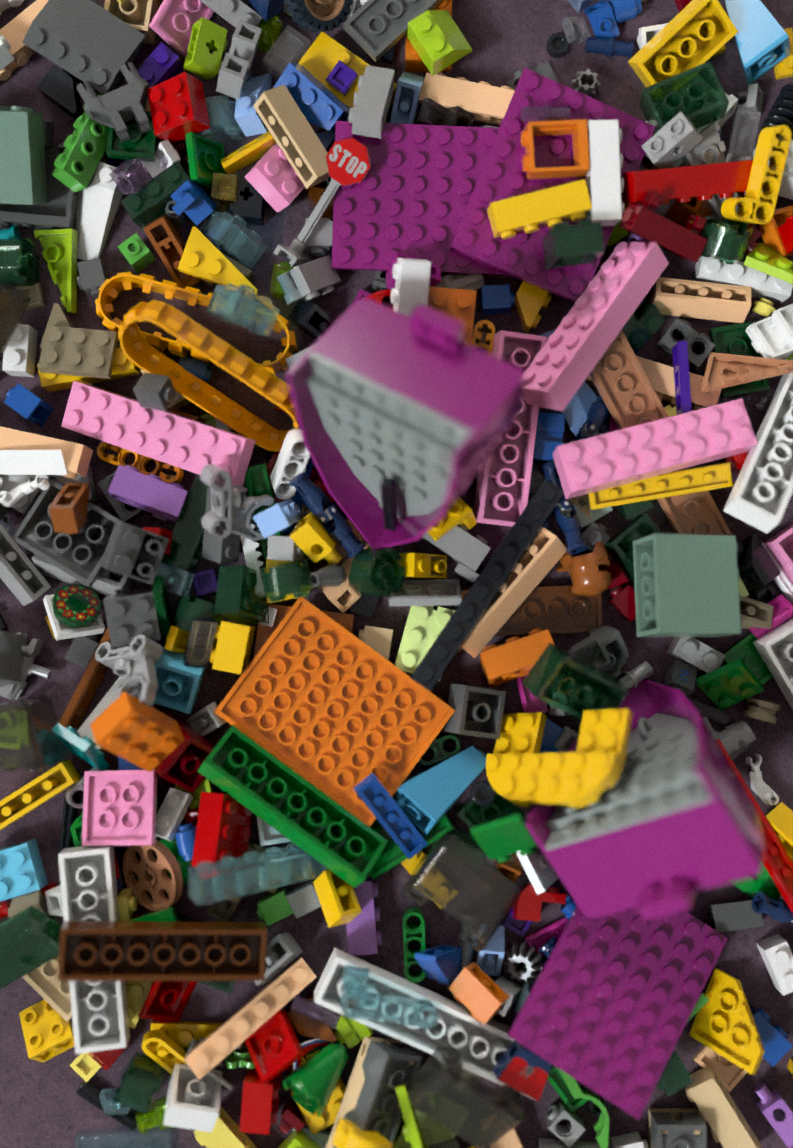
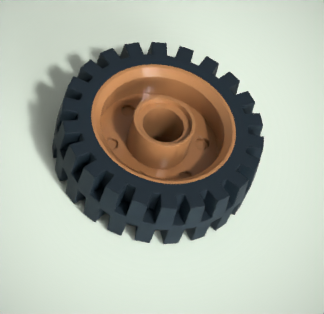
[284,0,353,32]

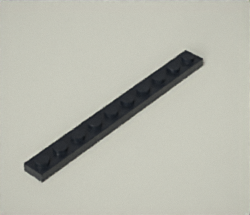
[410,480,565,693]

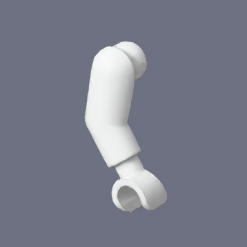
[0,475,50,508]
[745,753,779,806]

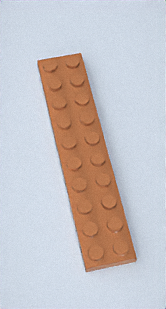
[589,331,733,536]

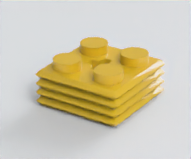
[291,1077,346,1134]

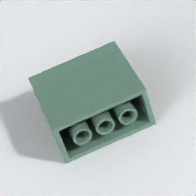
[0,106,48,205]
[633,533,742,637]

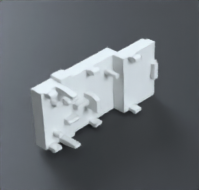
[745,303,793,360]

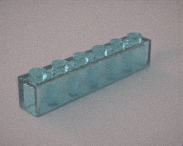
[188,843,329,905]

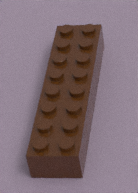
[57,921,267,981]

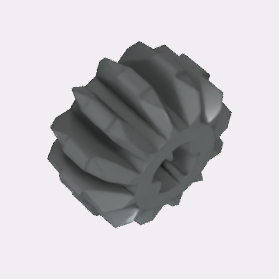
[502,941,544,984]

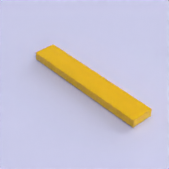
[588,462,733,510]

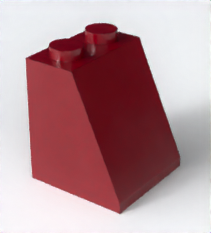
[154,709,215,793]

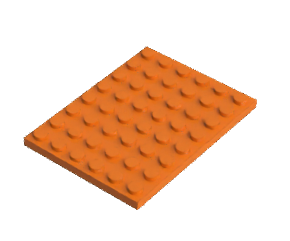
[214,596,455,827]

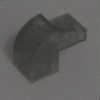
[417,98,475,127]

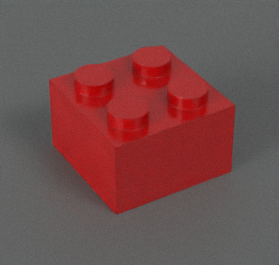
[147,72,211,144]
[240,1068,282,1134]

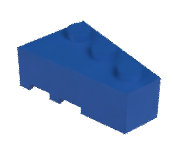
[273,62,350,131]

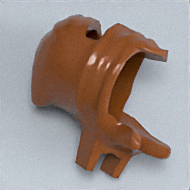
[556,538,612,596]

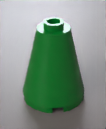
[283,1042,348,1117]

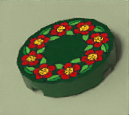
[52,583,101,627]

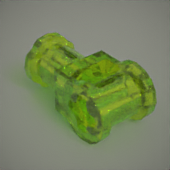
[136,1097,173,1134]

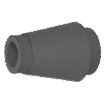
[309,563,346,587]

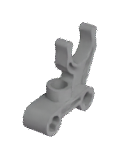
[200,464,274,541]
[95,635,163,706]

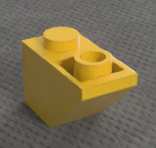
[515,281,553,333]
[394,553,447,579]

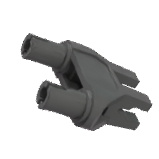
[77,62,151,143]

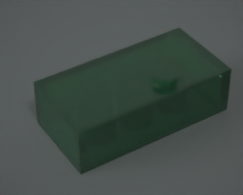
[522,643,630,720]
[0,906,62,989]

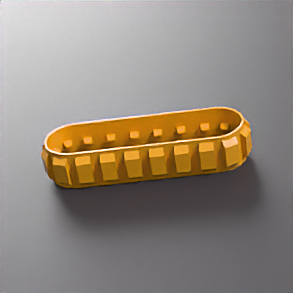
[95,271,298,376]
[118,300,300,452]

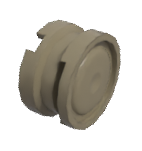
[742,698,780,724]

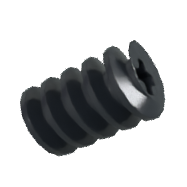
[760,85,793,131]

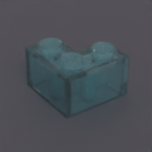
[199,210,267,270]
[206,283,280,337]

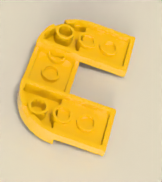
[486,708,633,808]

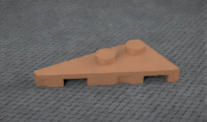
[701,352,793,392]

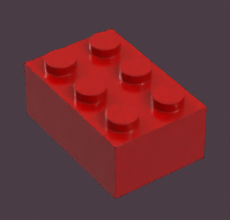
[191,792,253,870]

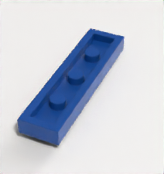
[353,773,428,859]

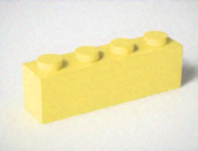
[193,1105,257,1148]

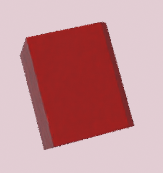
[138,981,197,1022]

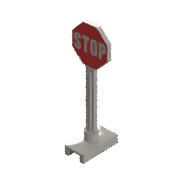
[273,138,371,267]

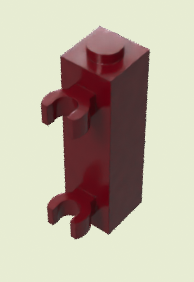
[619,191,708,263]

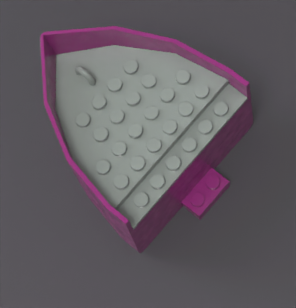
[286,298,524,549]
[525,679,764,921]

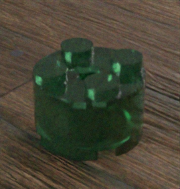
[700,215,753,265]
[0,238,40,288]
[348,548,406,597]
[260,560,314,602]
[172,592,227,631]
[113,1052,165,1114]

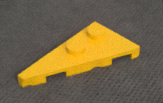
[178,226,258,298]

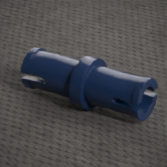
[585,37,634,58]

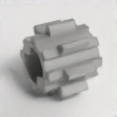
[570,68,601,98]

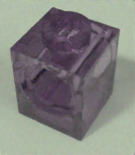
[110,158,153,194]

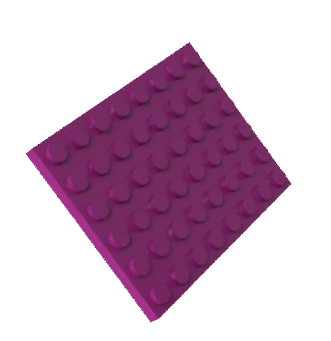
[450,67,655,303]
[332,121,511,276]
[507,905,728,1120]

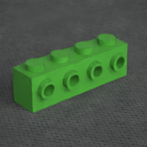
[52,93,109,193]

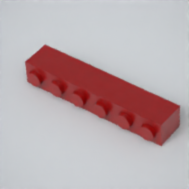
[623,160,764,206]

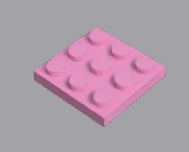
[82,770,157,846]

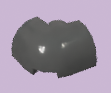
[571,626,629,690]

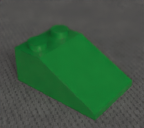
[470,814,539,864]

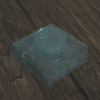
[99,1088,131,1115]

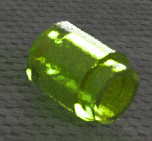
[258,15,283,52]

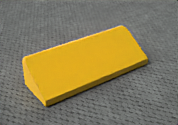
[221,130,277,176]

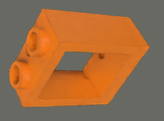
[521,119,590,180]

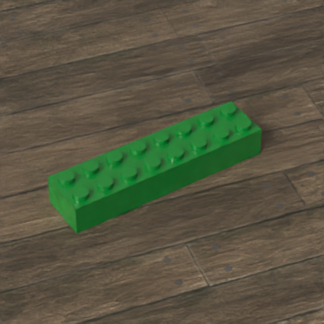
[198,725,388,888]

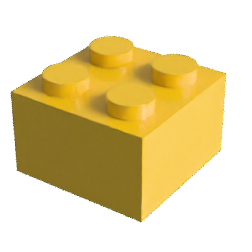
[210,621,256,674]

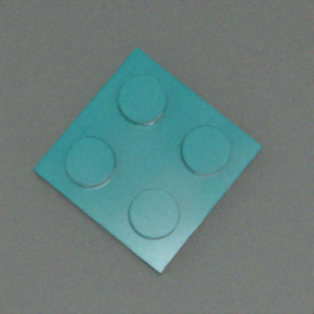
[51,723,109,771]

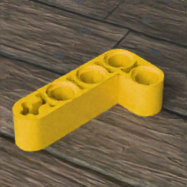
[721,125,792,224]

